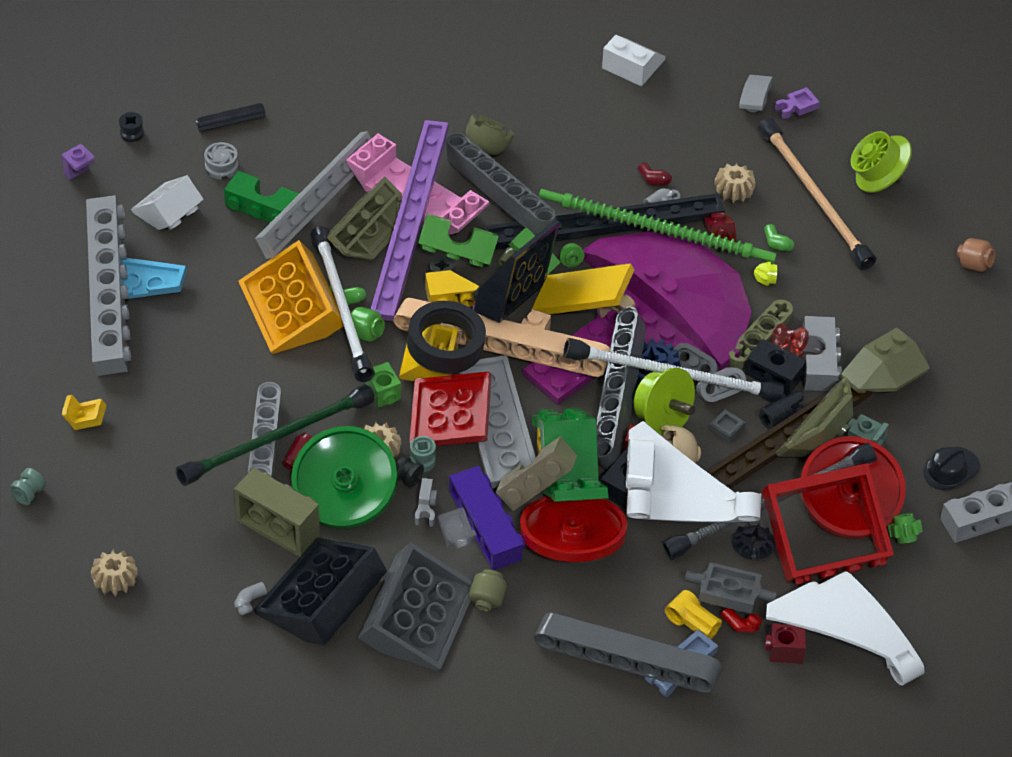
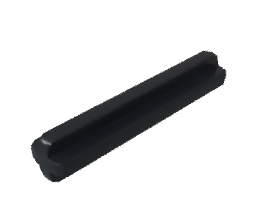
[196,103,265,131]

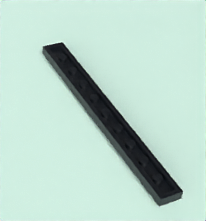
[482,193,725,250]

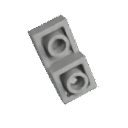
[739,75,773,112]

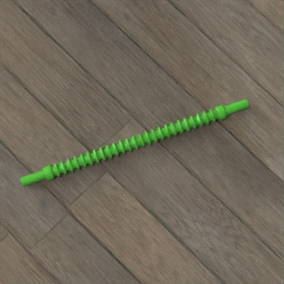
[539,189,777,263]

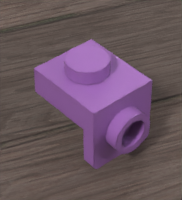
[61,144,95,180]

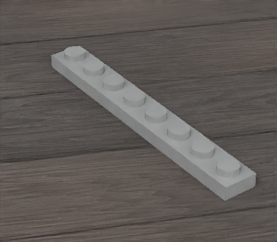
[255,131,371,259]

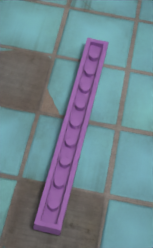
[371,120,449,321]

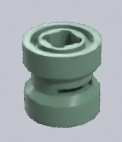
[410,436,436,472]
[9,468,46,505]

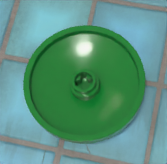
[292,426,398,529]

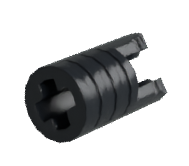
[759,391,804,430]

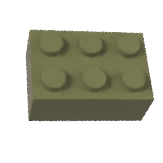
[234,467,320,557]

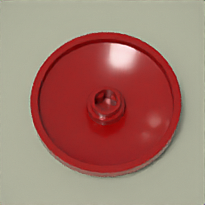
[800,436,906,539]
[520,496,627,562]

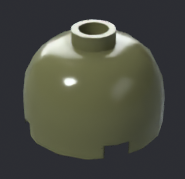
[466,114,515,156]

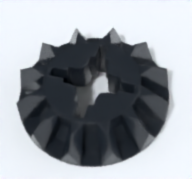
[732,522,775,560]

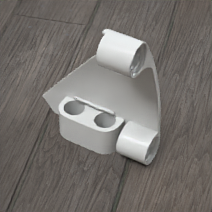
[626,421,761,522]
[766,572,925,686]

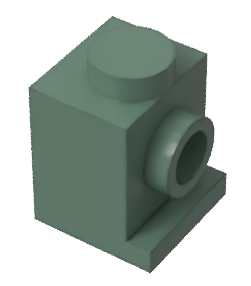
[846,414,889,446]

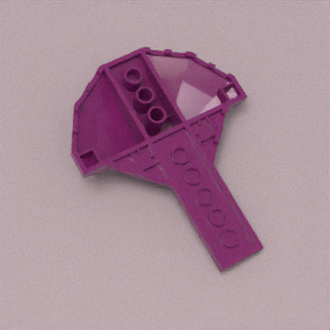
[523,232,752,405]

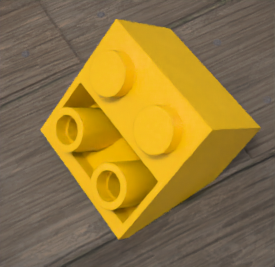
[399,325,458,381]

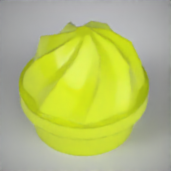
[754,261,777,286]

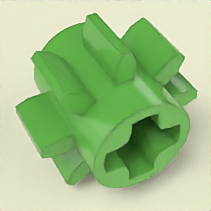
[888,513,923,544]

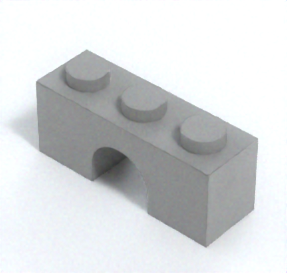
[802,316,842,391]

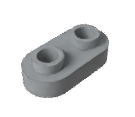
[696,367,746,402]

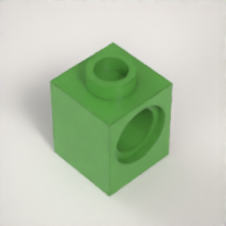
[365,362,401,408]

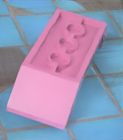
[346,133,489,235]

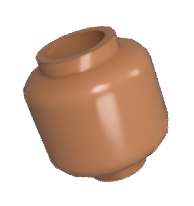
[957,238,995,272]

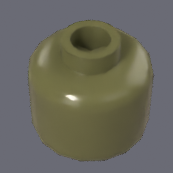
[469,569,507,612]

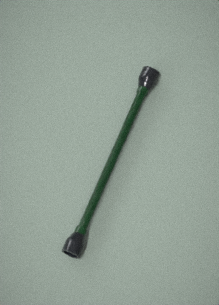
[176,384,374,486]

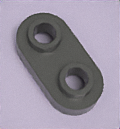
[674,343,719,374]

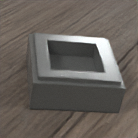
[709,409,745,443]

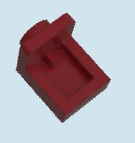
[704,212,736,249]

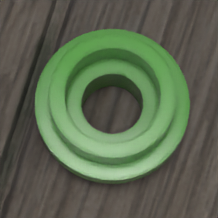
[560,243,584,267]

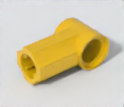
[664,590,722,640]

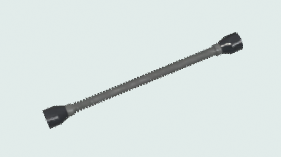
[662,442,877,560]

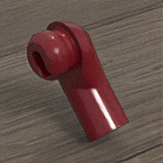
[637,162,672,186]

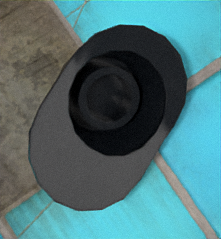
[923,447,980,490]

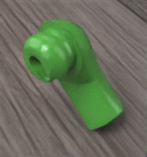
[764,224,794,252]
[329,286,366,305]

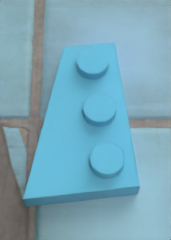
[123,258,187,299]

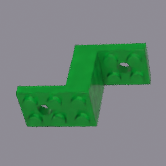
[532,408,608,501]

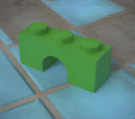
[418,213,498,267]

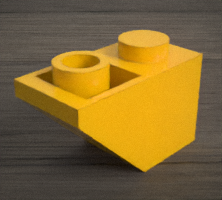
[425,270,479,307]

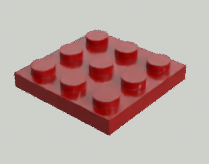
[409,371,492,446]

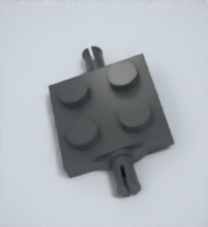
[685,562,777,614]

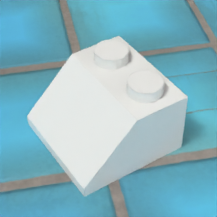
[602,35,665,86]
[131,175,203,230]

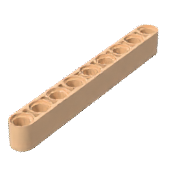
[393,298,610,377]

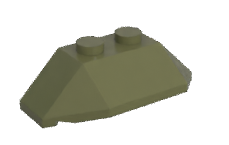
[327,177,402,261]
[840,328,930,393]
[776,377,853,457]

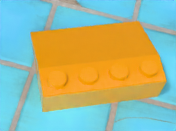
[238,240,344,354]

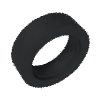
[407,301,486,374]

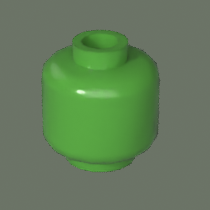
[351,307,385,342]

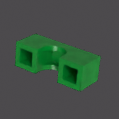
[224,171,299,223]

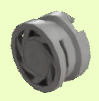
[204,142,239,180]

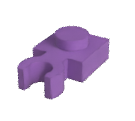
[775,87,819,119]

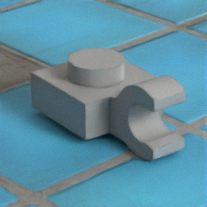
[415,478,437,527]

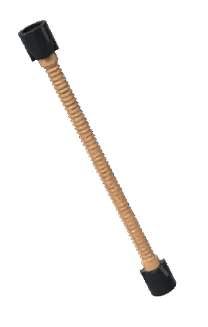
[758,118,877,270]

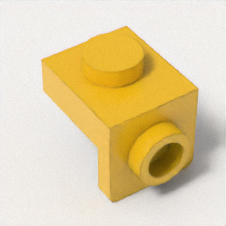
[62,395,107,430]

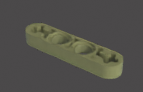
[729,300,793,370]

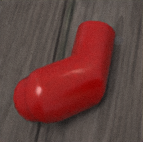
[721,608,762,633]

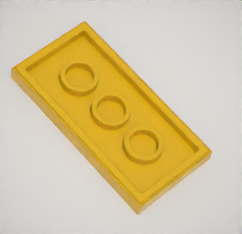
[531,263,635,315]

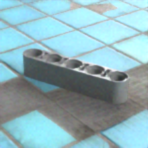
[248,382,282,479]

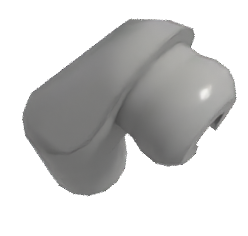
[643,188,681,204]
[234,582,267,615]

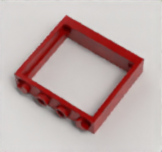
[762,463,894,585]

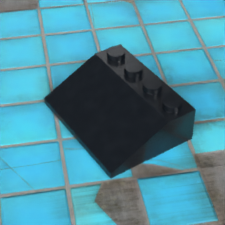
[473,220,560,323]
[254,537,387,645]

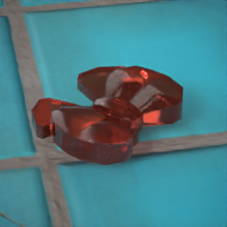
[771,323,809,357]

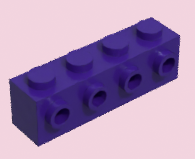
[449,466,525,570]

